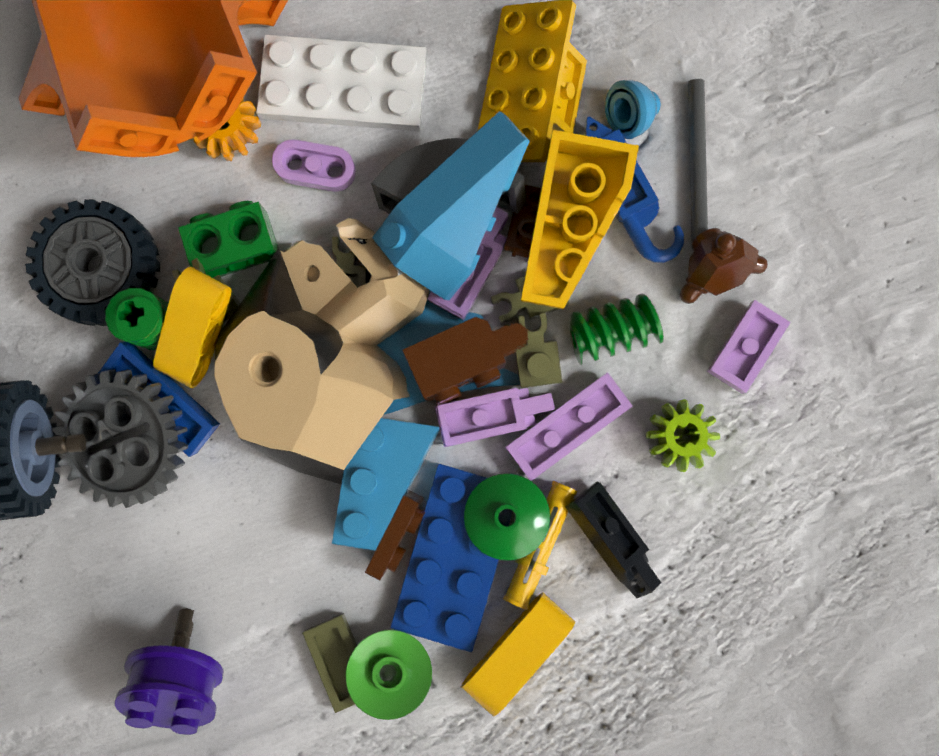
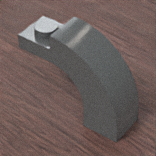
[371,138,527,214]

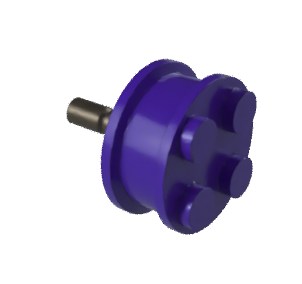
[115,608,224,735]

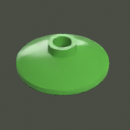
[345,630,432,720]

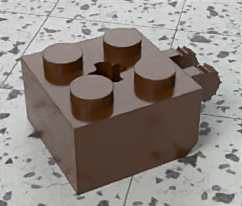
[402,317,529,405]

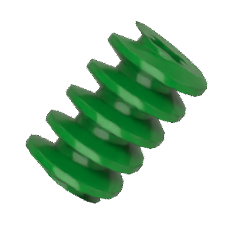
[105,288,169,350]
[570,293,664,365]

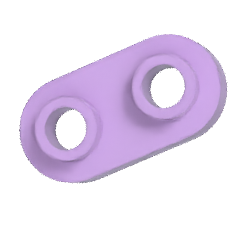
[272,140,356,192]

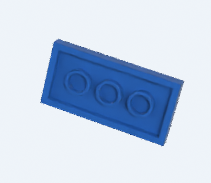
[390,464,513,653]

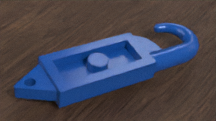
[585,117,684,263]

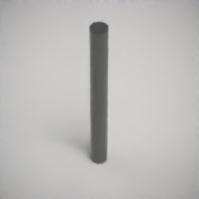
[688,79,708,242]

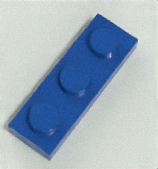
[98,341,221,457]

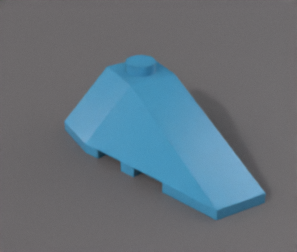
[372,111,530,300]

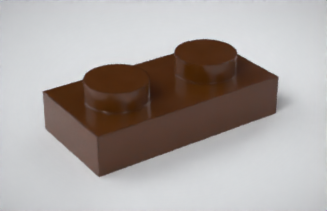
[365,490,425,581]

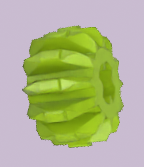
[645,399,720,472]

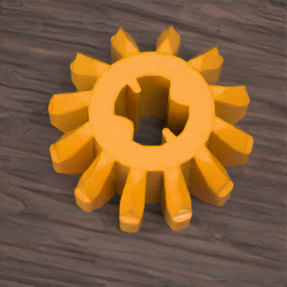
[193,98,261,162]

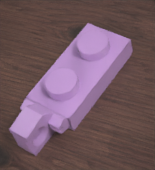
[427,207,509,321]
[435,388,555,447]

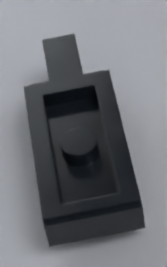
[565,481,662,598]

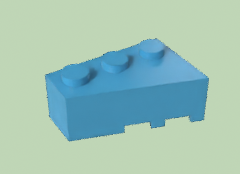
[332,418,440,551]

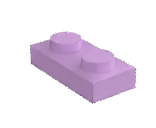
[707,300,791,394]

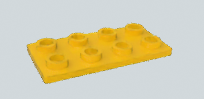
[477,0,587,163]

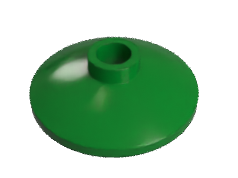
[464,474,550,560]

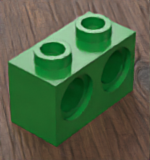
[178,200,279,278]

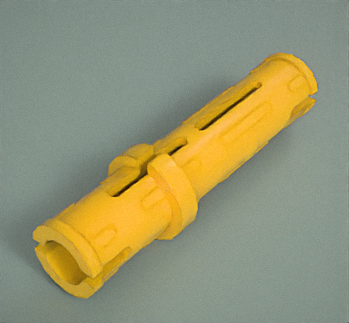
[503,481,578,610]

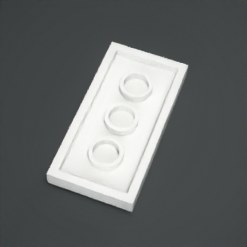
[257,35,427,131]

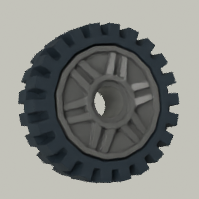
[25,199,160,326]

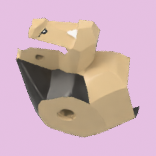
[214,218,430,485]

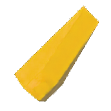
[521,130,639,309]

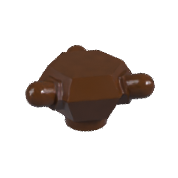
[680,228,768,304]

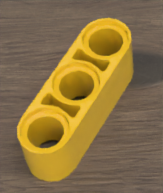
[153,266,232,388]
[460,592,576,717]

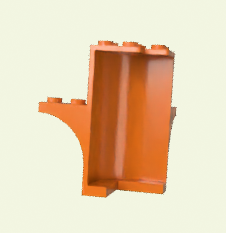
[19,0,288,157]

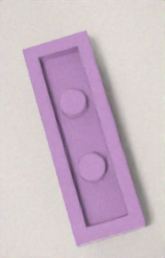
[505,372,633,481]

